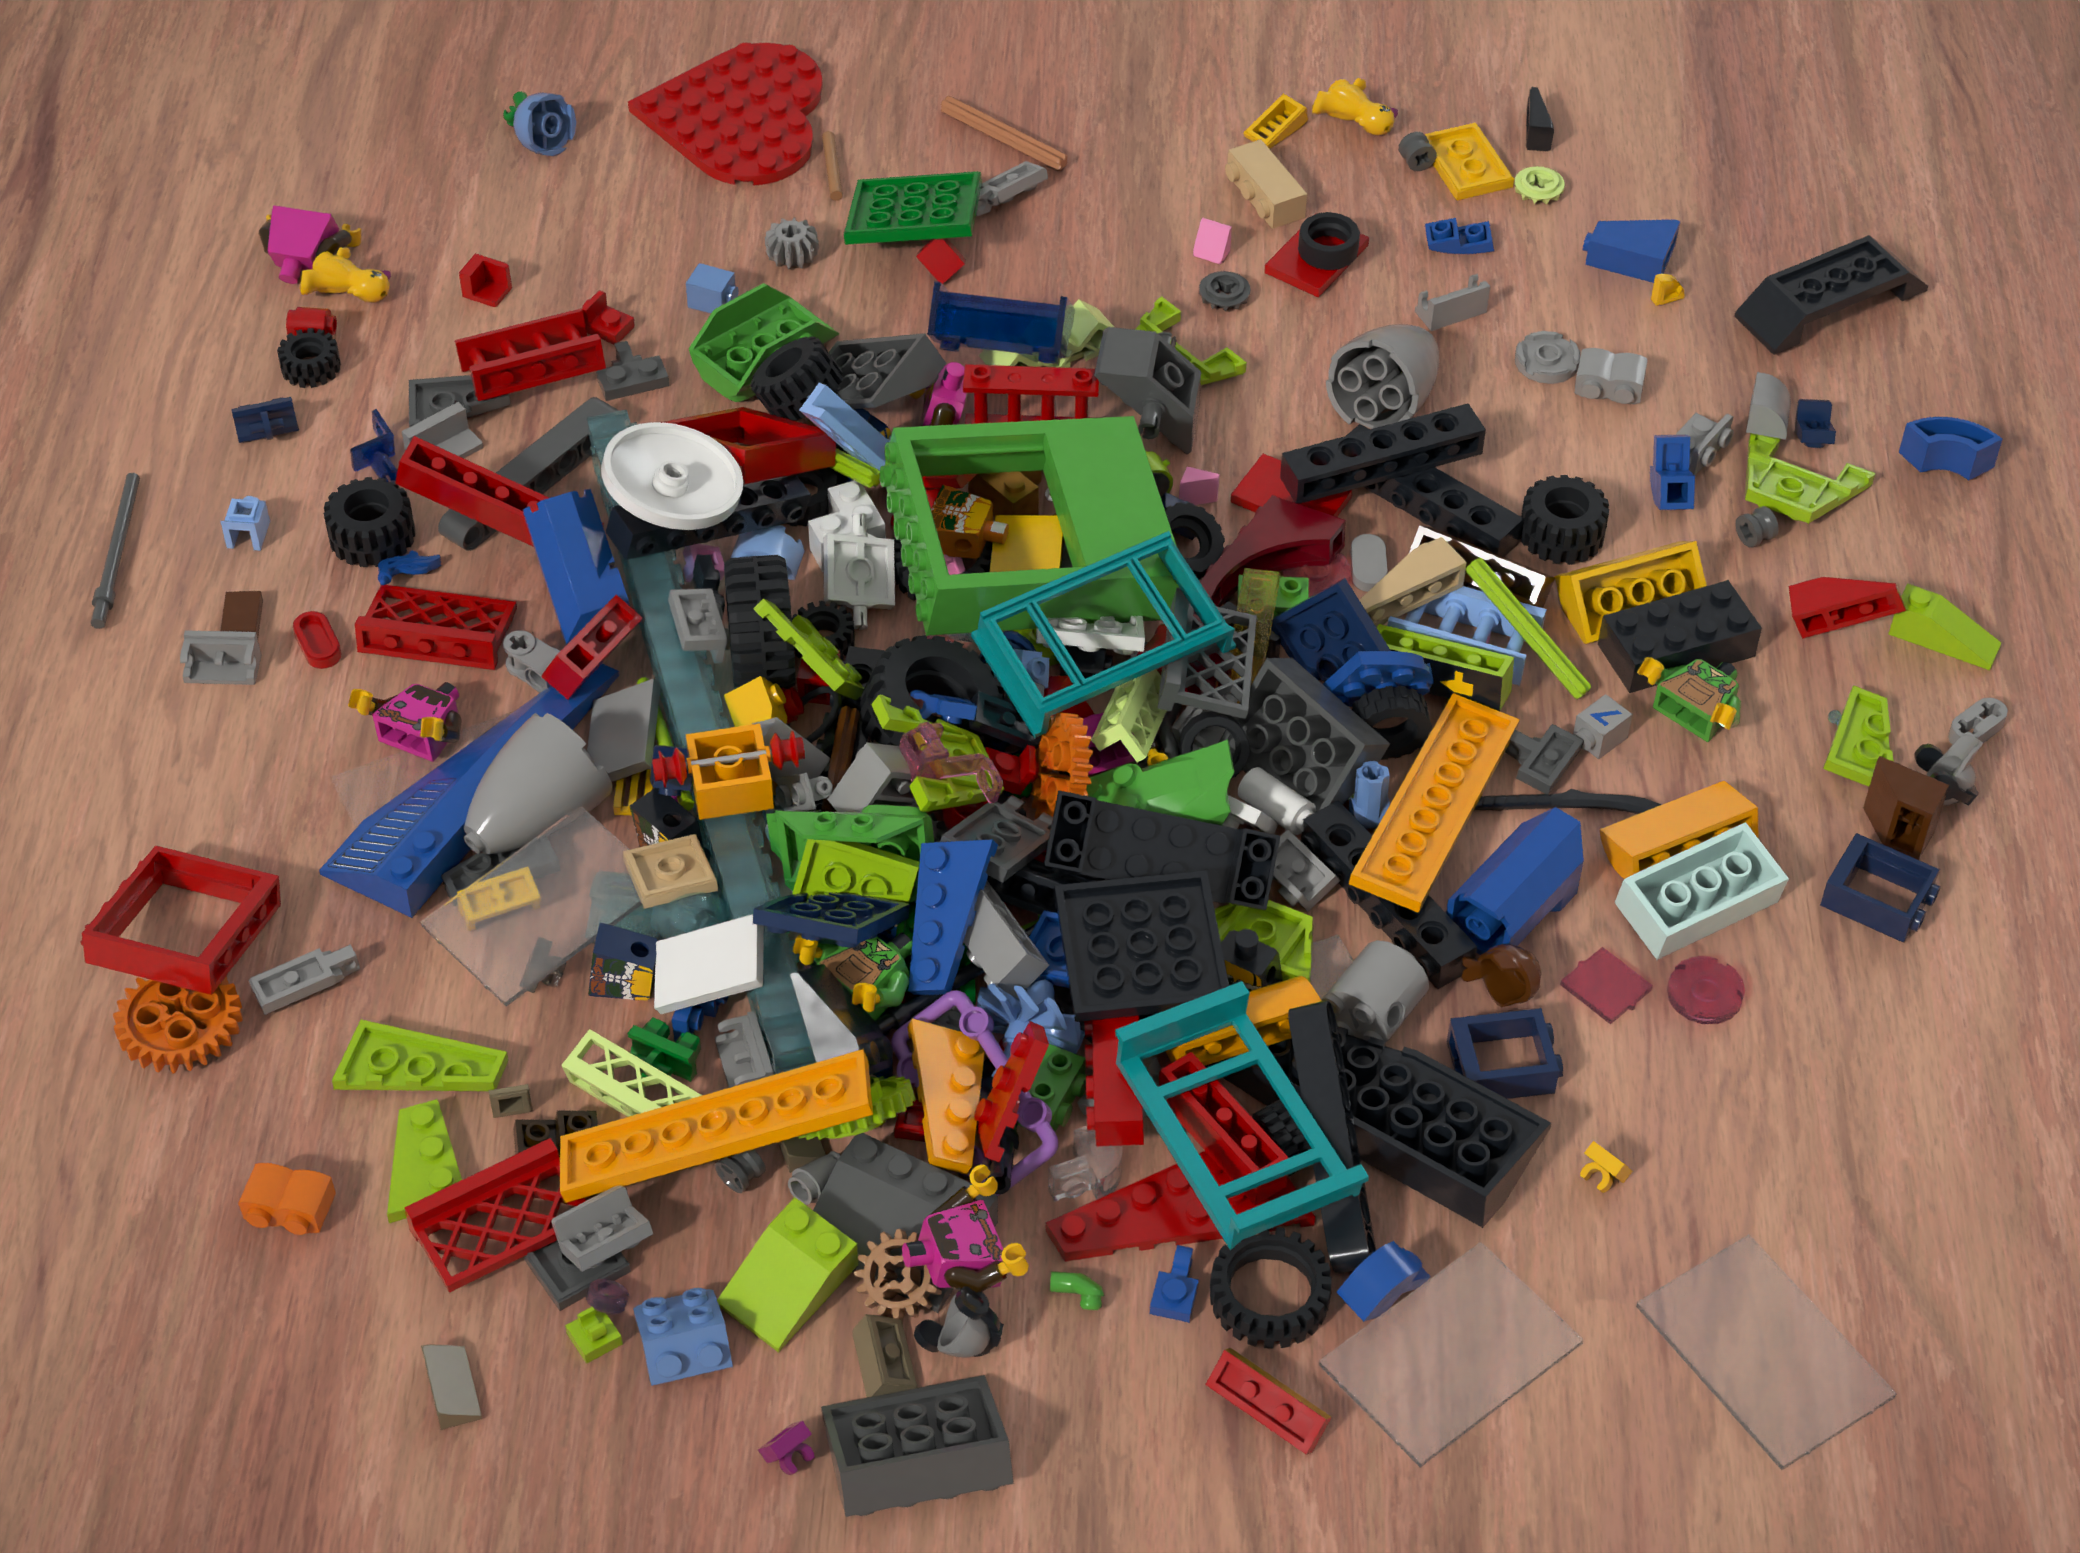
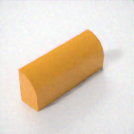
[1600,781,1759,879]
[1165,976,1322,1066]

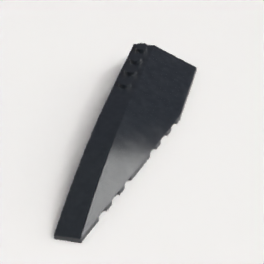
[1140,1014,1551,1228]

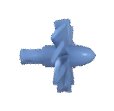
[977,979,1085,1078]

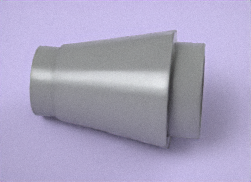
[788,1151,841,1205]

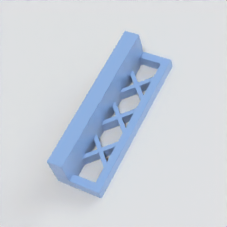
[799,383,890,480]

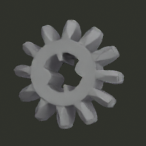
[765,217,819,269]

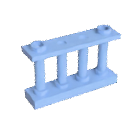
[1387,586,1547,686]

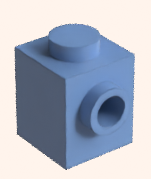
[686,263,739,314]

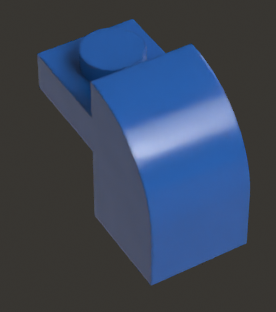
[1650,434,1695,510]
[1336,1241,1431,1322]

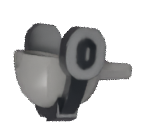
[1914,735,1982,806]
[914,1286,1004,1358]

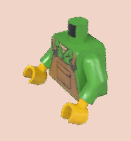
[1637,657,1741,742]
[792,933,913,1021]

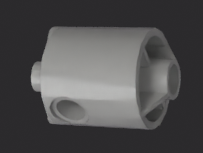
[1322,940,1429,1043]

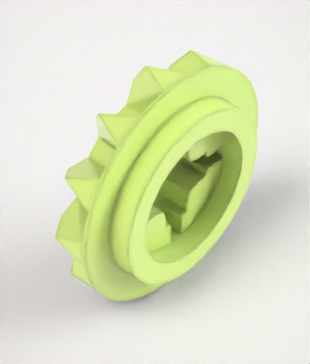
[1514,166,1565,204]

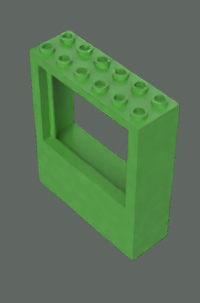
[879,416,1179,636]

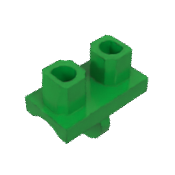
[628,1017,701,1082]

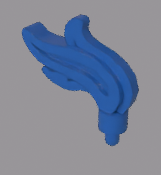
[378,551,441,585]

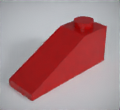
[1788,577,1906,639]
[541,594,643,699]

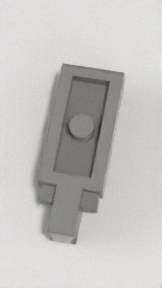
[976,161,1048,216]
[249,945,360,1015]

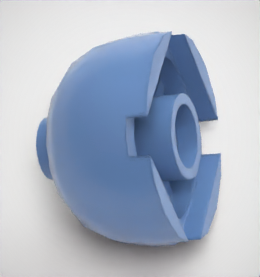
[513,93,576,156]

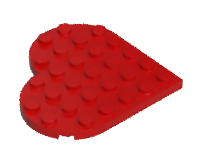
[628,42,823,186]

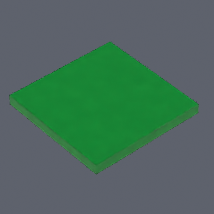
[844,171,982,245]

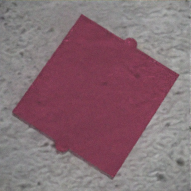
[1560,947,1653,1024]

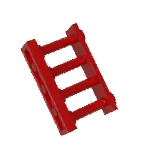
[454,308,606,401]
[963,364,1099,424]

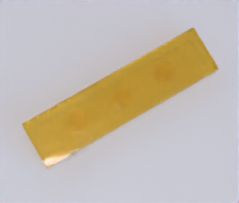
[1229,568,1281,704]

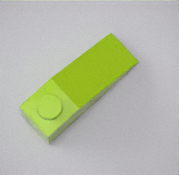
[1888,583,2001,670]

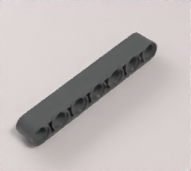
[438,397,624,551]

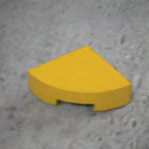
[1651,274,1685,306]

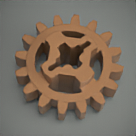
[854,1229,942,1320]

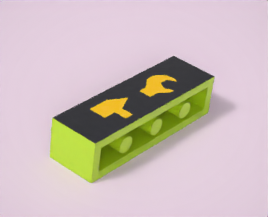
[1377,624,1514,711]

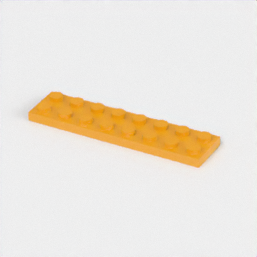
[1349,693,1520,913]
[560,1049,873,1203]

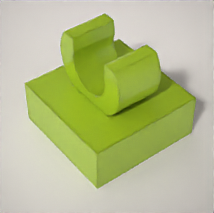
[565,1306,623,1364]

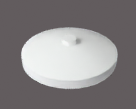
[601,422,743,530]

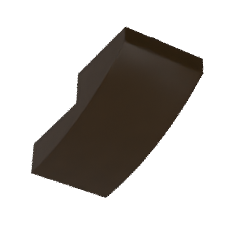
[513,1110,598,1158]

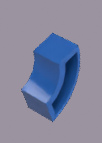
[1898,417,2003,480]

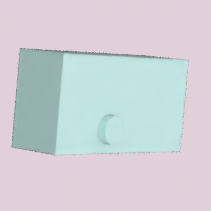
[1614,822,1789,960]

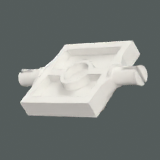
[823,512,895,630]

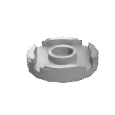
[1515,331,1580,384]

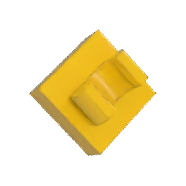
[1580,1141,1633,1193]

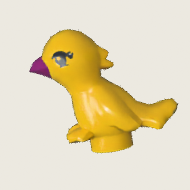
[1312,78,1398,136]
[300,247,391,303]

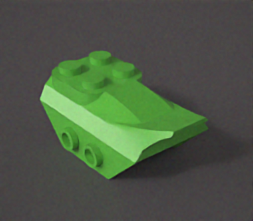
[689,283,839,402]
[1086,739,1234,826]
[766,804,934,904]

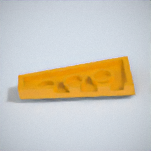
[907,1018,985,1174]

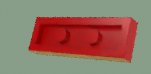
[1205,1348,1332,1455]

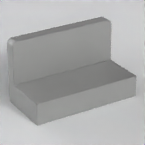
[402,402,483,458]

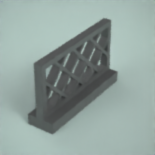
[1157,587,1257,719]

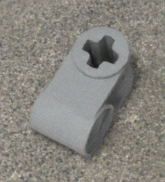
[503,630,560,693]

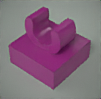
[758,1421,815,1475]

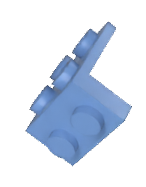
[633,1288,733,1386]

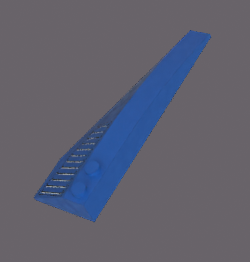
[319,664,619,918]

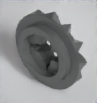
[1199,271,1250,312]

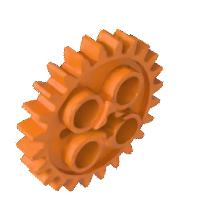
[1030,713,1093,830]
[113,976,243,1073]

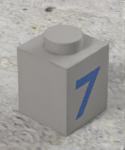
[1573,694,1633,759]

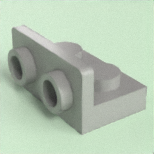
[1675,413,1734,475]
[668,589,731,663]

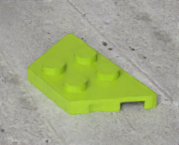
[1214,900,1314,983]

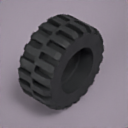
[724,555,796,689]
[860,635,1005,749]

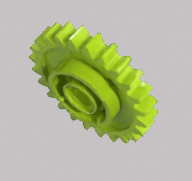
[798,1076,916,1140]

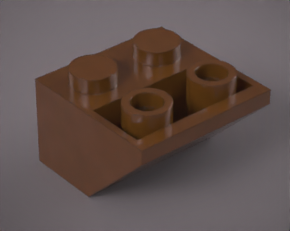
[1863,756,1949,860]

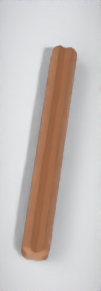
[941,96,1068,171]

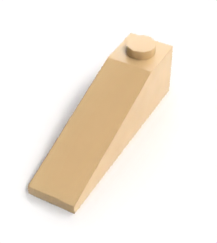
[1359,536,1467,627]

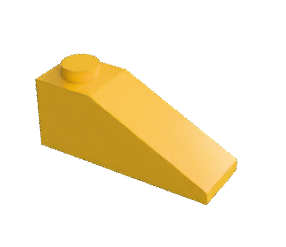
[724,676,787,795]

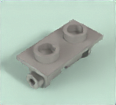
[776,773,833,811]

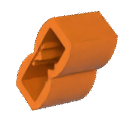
[238,1163,336,1235]

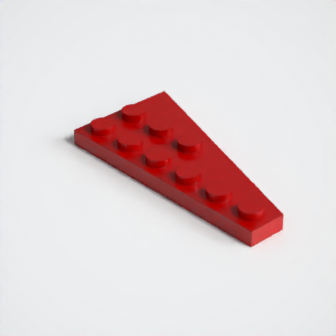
[1046,1151,1315,1261]

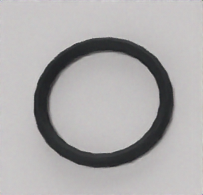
[787,686,841,743]

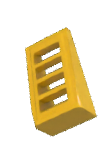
[1243,93,1308,149]

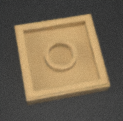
[623,834,718,909]

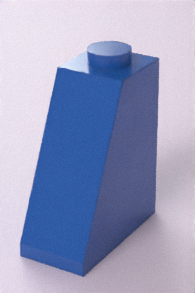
[1583,219,1680,283]

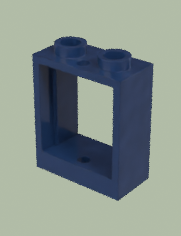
[1820,833,1941,943]
[1447,1008,1563,1099]

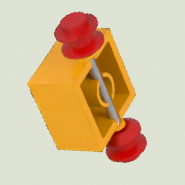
[652,723,805,820]

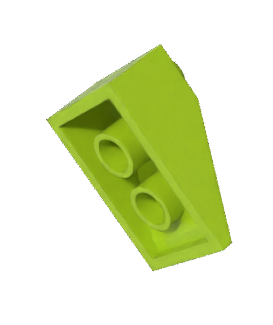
[717,1197,858,1353]

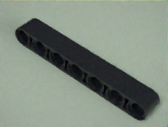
[1288,1000,1376,1274]

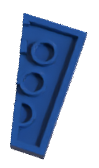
[908,840,998,995]

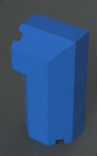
[523,489,630,645]
[1446,807,1584,955]

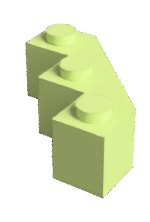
[979,299,1114,368]

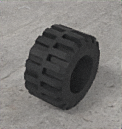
[751,336,843,421]
[1521,475,1610,565]
[323,477,416,567]

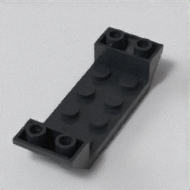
[1734,235,1929,355]
[1044,790,1281,910]

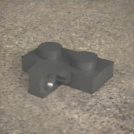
[596,341,669,401]
[1505,724,1584,794]

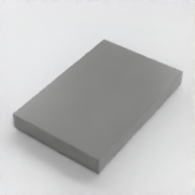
[587,679,661,782]

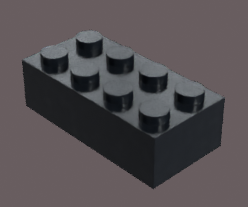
[1598,580,1762,693]

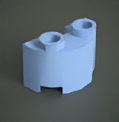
[731,525,805,580]

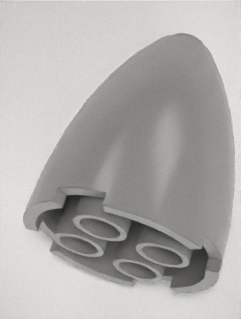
[1325,324,1439,429]
[464,713,613,854]

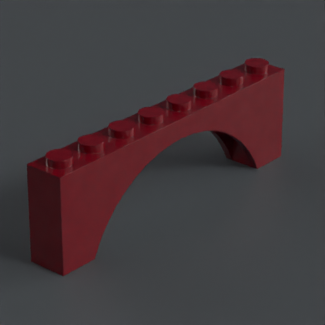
[1137,495,1346,697]

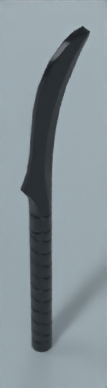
[1474,789,1661,814]

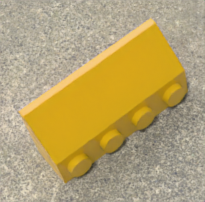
[1554,541,1707,644]

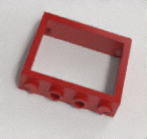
[662,407,836,485]
[80,845,281,995]

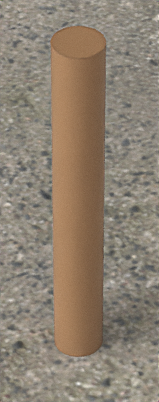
[822,131,843,201]

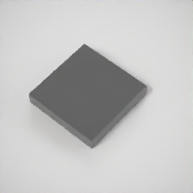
[523,1227,631,1311]

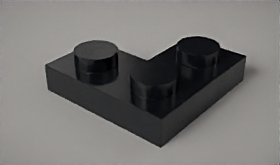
[969,681,1045,750]

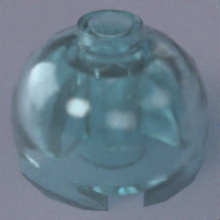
[650,891,729,941]

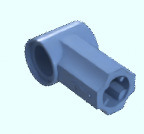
[1349,761,1390,829]

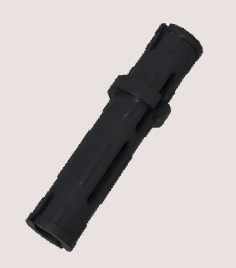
[985,1119,1019,1195]

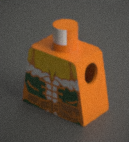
[931,485,1009,559]

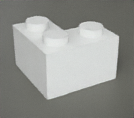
[808,480,886,572]

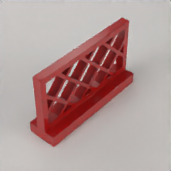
[354,585,517,670]
[404,1138,586,1293]

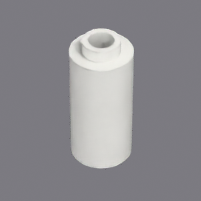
[1238,767,1316,835]

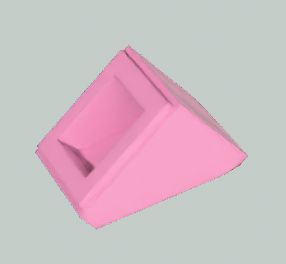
[1193,218,1232,264]
[1179,467,1220,505]

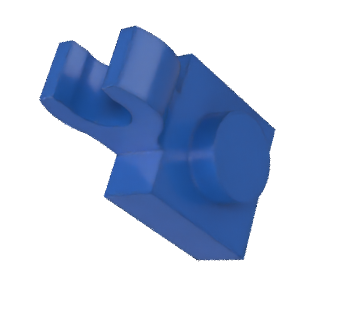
[910,690,977,724]
[1150,1245,1199,1323]

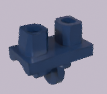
[231,397,299,443]

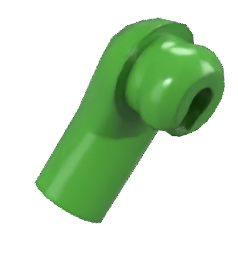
[1050,1271,1104,1310]

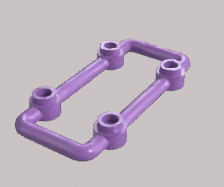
[891,990,1059,1196]

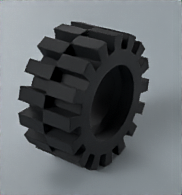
[277,328,341,388]
[792,601,855,660]
[1252,1099,1310,1177]

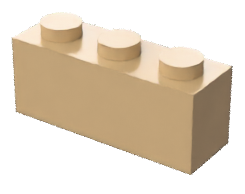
[1225,139,1307,229]

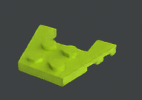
[1135,296,1247,385]
[1745,433,1876,524]
[753,598,865,700]
[871,695,1004,812]

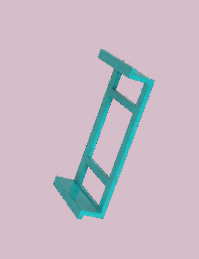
[971,531,1236,738]
[1115,981,1369,1250]

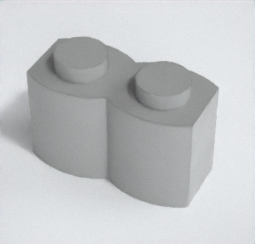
[1574,348,1648,404]

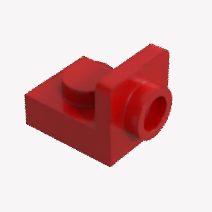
[582,290,635,345]
[985,745,1039,795]

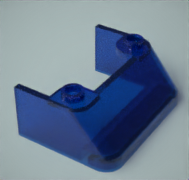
[927,281,1075,364]

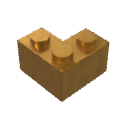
[968,470,1042,517]

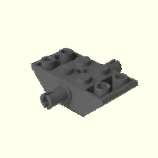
[1094,327,1201,455]

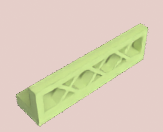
[1091,669,1167,763]
[561,1029,702,1117]

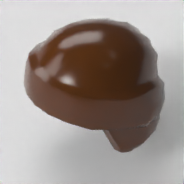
[1461,944,1542,1007]

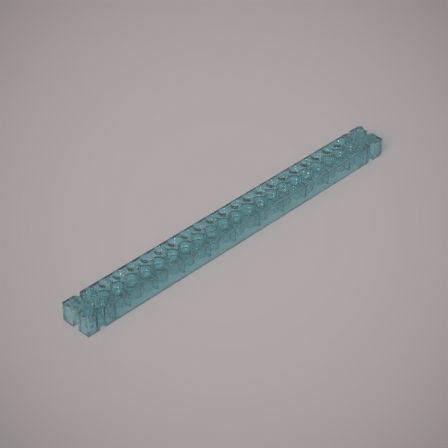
[587,410,816,1075]

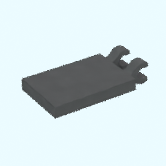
[940,795,1053,883]

